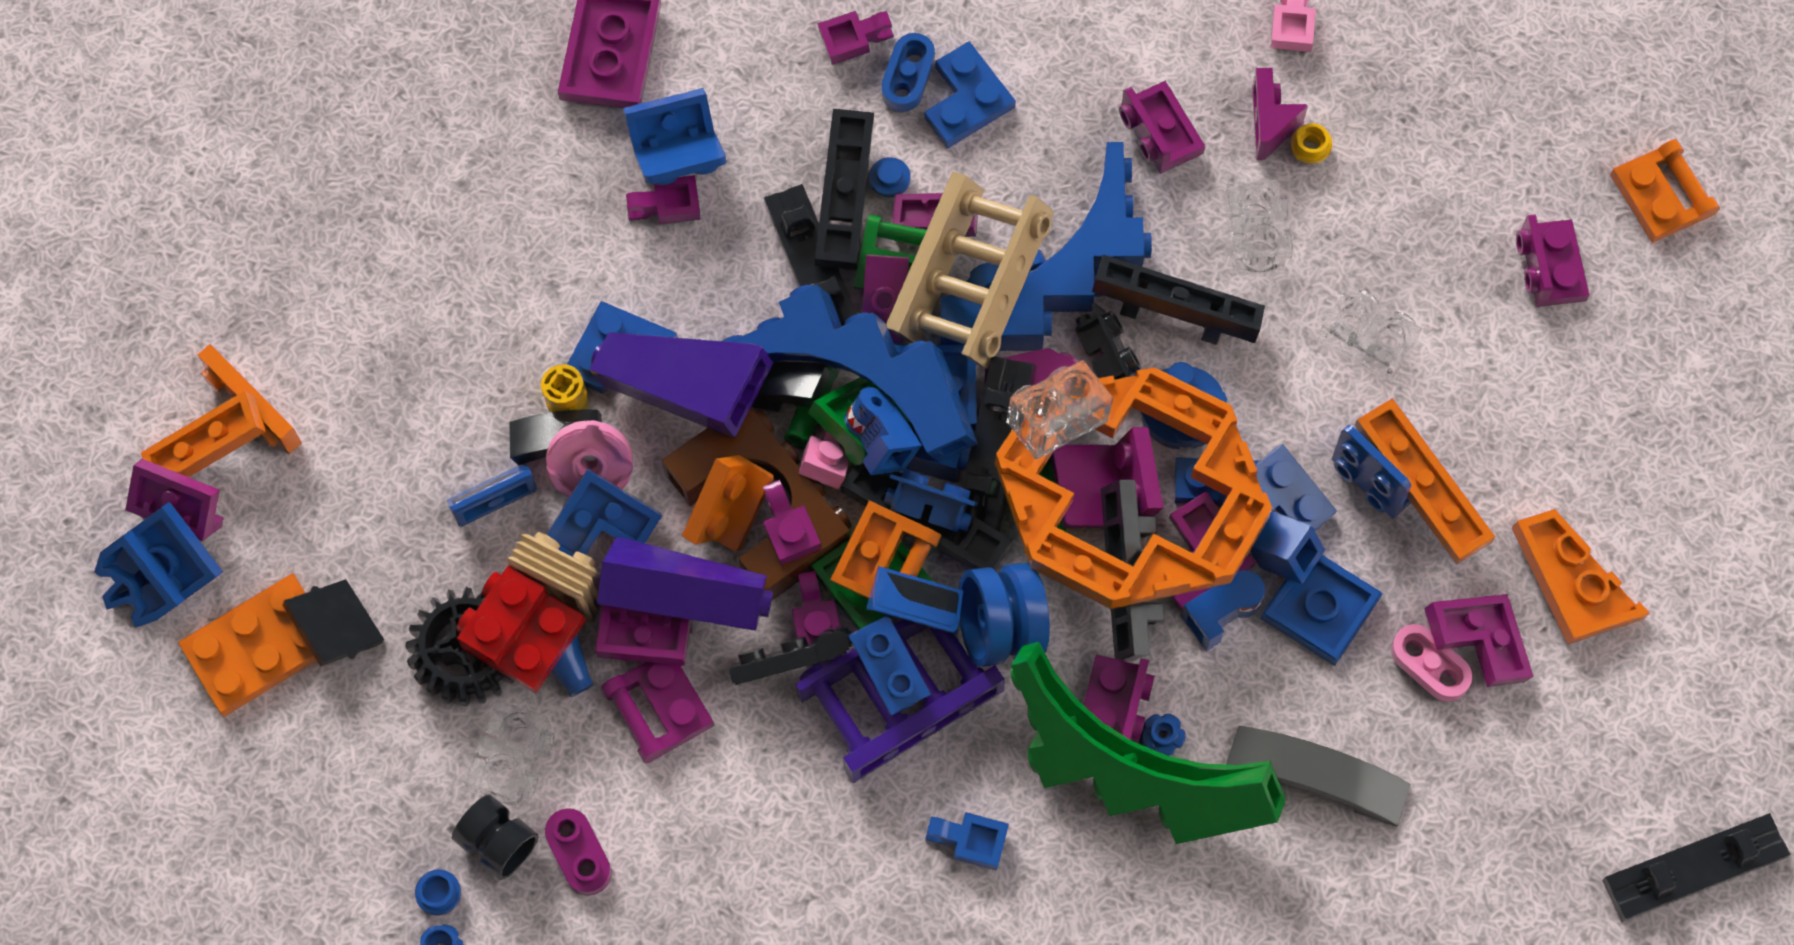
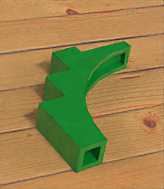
[1011,642,1286,844]

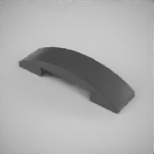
[1226,726,1411,827]

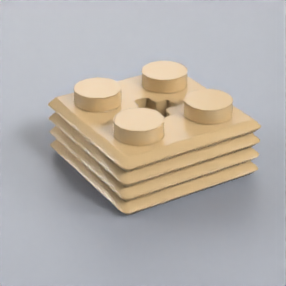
[507,532,602,623]

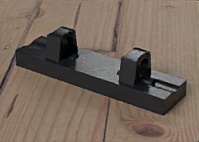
[815,108,874,270]
[764,184,857,326]
[1091,254,1265,345]
[962,356,1037,532]
[841,463,1013,570]
[1100,480,1165,662]
[1602,813,1791,922]

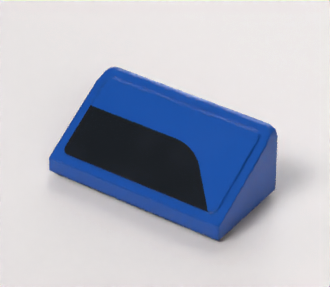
[447,464,537,527]
[866,566,964,634]

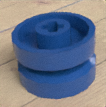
[958,563,1050,667]

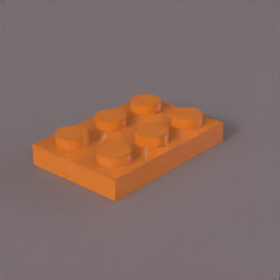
[178,573,317,717]

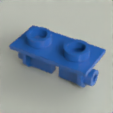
[884,469,978,533]
[848,615,931,716]

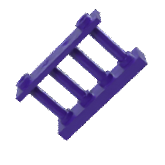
[796,620,1005,783]

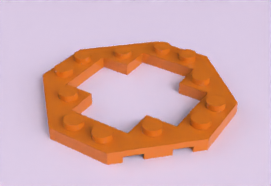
[995,367,1272,609]

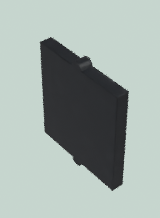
[282,579,384,667]

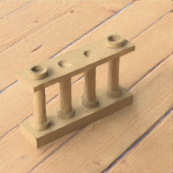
[886,171,1055,369]

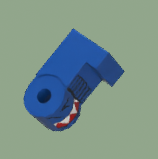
[844,387,922,475]
[1181,571,1265,652]

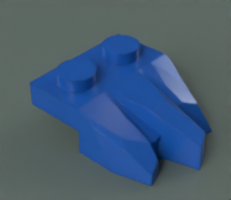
[94,502,223,628]

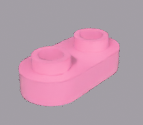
[1391,624,1472,702]

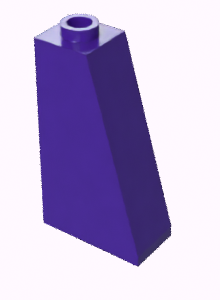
[589,332,773,439]
[597,537,773,631]

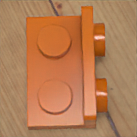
[682,455,773,551]

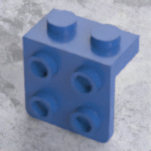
[623,88,727,185]
[1331,425,1411,519]

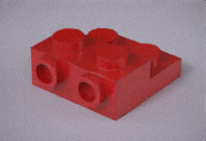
[456,566,586,694]

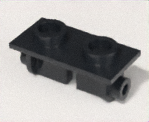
[1075,303,1141,380]

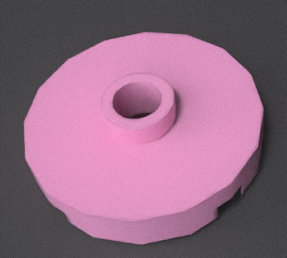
[546,420,633,498]

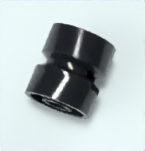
[451,794,539,880]

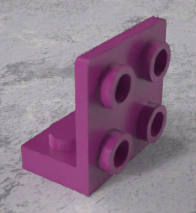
[1050,427,1164,528]

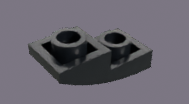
[751,362,830,412]
[509,409,602,466]

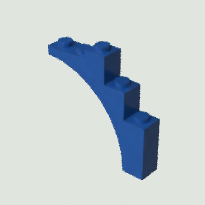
[941,142,1152,351]
[722,284,978,461]

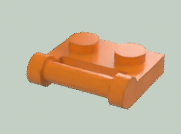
[1610,139,1721,243]
[830,501,942,599]

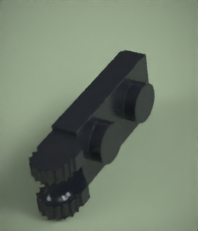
[729,626,853,685]

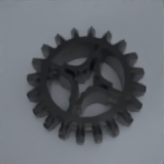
[405,586,514,707]

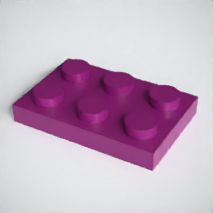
[558,0,662,108]

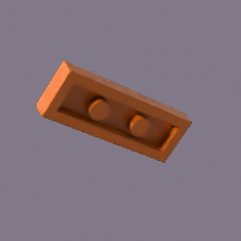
[197,344,302,454]
[141,391,266,477]

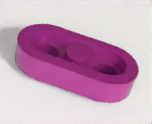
[545,808,612,896]

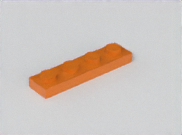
[1355,398,1496,565]

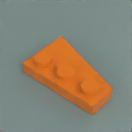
[1512,509,1650,645]

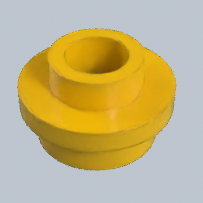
[1290,123,1333,164]

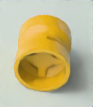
[541,364,588,412]

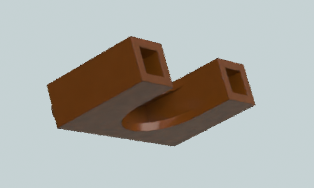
[662,408,852,601]

